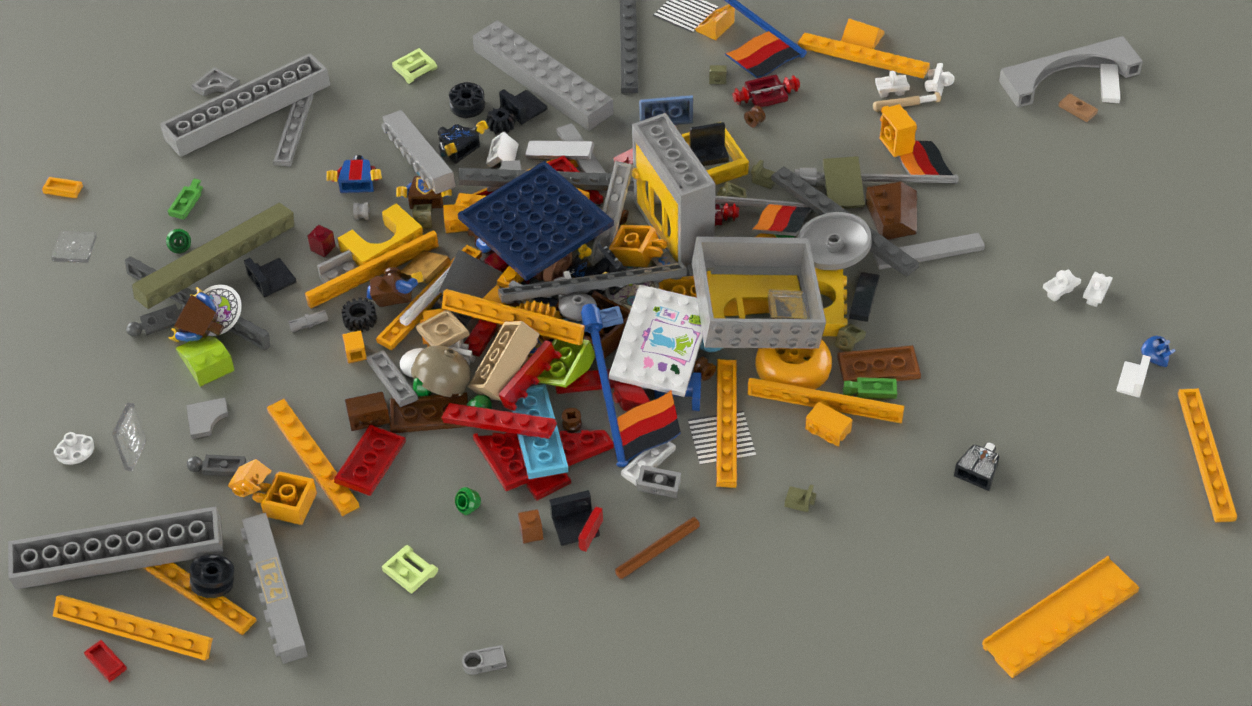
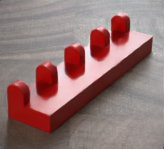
[498,340,562,411]

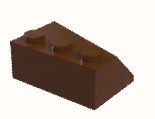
[865,181,917,240]
[583,291,631,360]

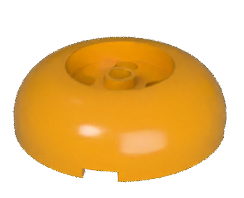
[755,339,832,389]

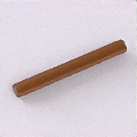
[615,517,700,579]

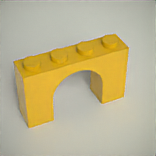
[337,203,423,267]
[798,268,848,336]

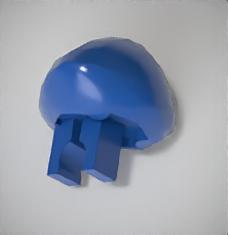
[1141,336,1176,367]

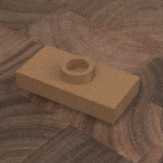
[1059,93,1098,122]

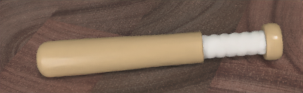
[873,92,941,112]

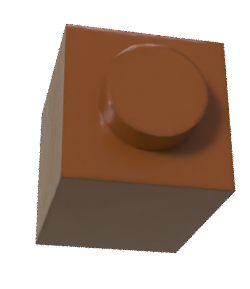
[518,509,543,544]

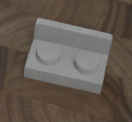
[317,250,358,283]

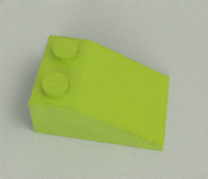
[176,336,235,387]
[538,339,596,387]

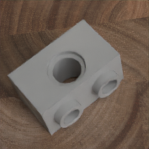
[637,465,681,499]

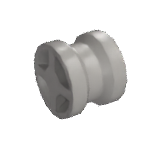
[353,202,370,220]

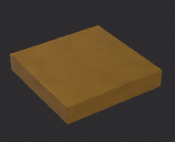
[401,250,451,284]

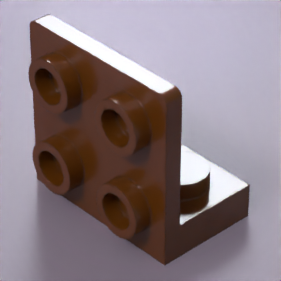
[345,392,390,431]

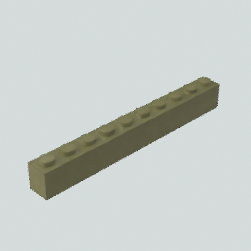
[132,202,294,309]

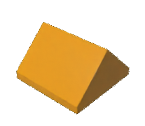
[695,4,735,40]
[841,19,885,49]

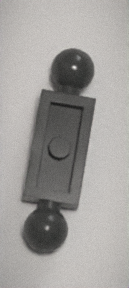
[126,303,186,337]
[187,454,255,477]

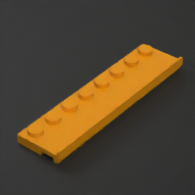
[982,556,1140,678]

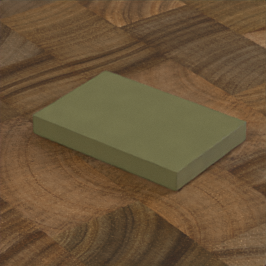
[822,156,865,209]

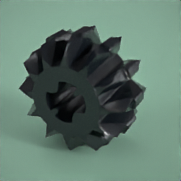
[486,107,516,134]

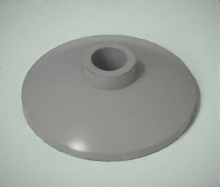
[558,292,596,321]

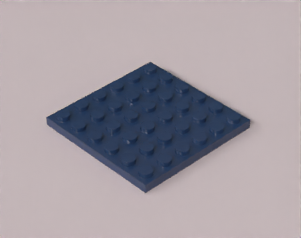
[458,161,614,281]

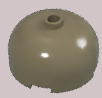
[411,346,471,397]

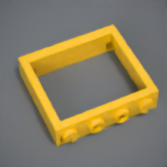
[682,122,749,185]

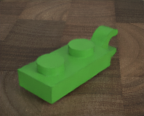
[168,178,203,220]
[843,377,897,399]

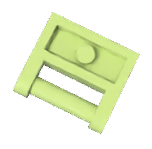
[392,48,437,84]
[382,545,438,594]

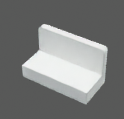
[486,132,519,168]
[1117,355,1151,398]

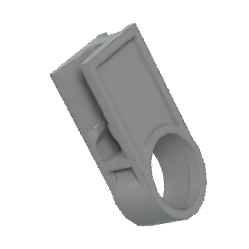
[462,645,507,675]

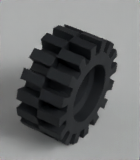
[341,298,377,333]

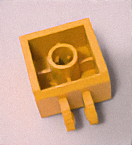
[879,104,917,157]
[609,225,667,267]
[252,471,317,525]

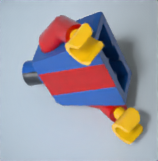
[326,155,382,193]

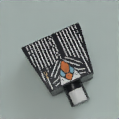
[954,443,1000,491]

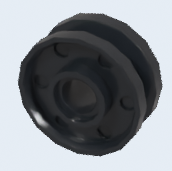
[449,82,485,118]
[189,554,234,598]

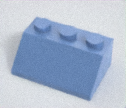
[639,95,693,125]

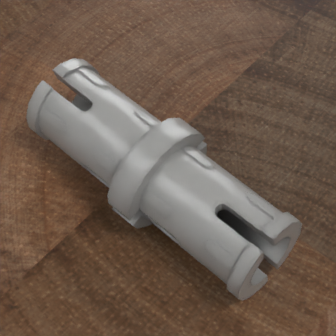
[288,310,328,333]

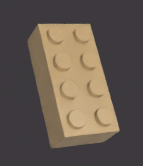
[467,321,539,400]

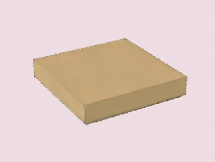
[416,310,469,347]

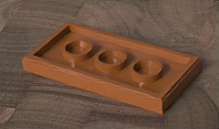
[837,345,921,384]

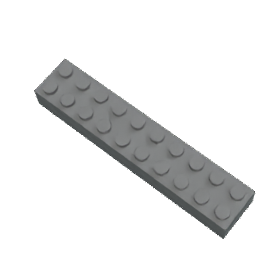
[473,20,613,131]
[160,53,330,157]
[8,506,224,589]

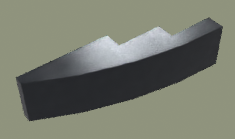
[849,272,880,322]

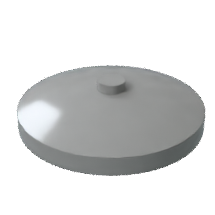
[797,212,872,270]

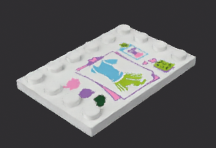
[609,284,703,397]

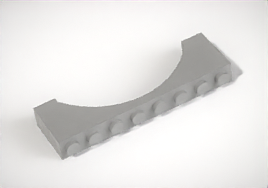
[999,36,1143,108]

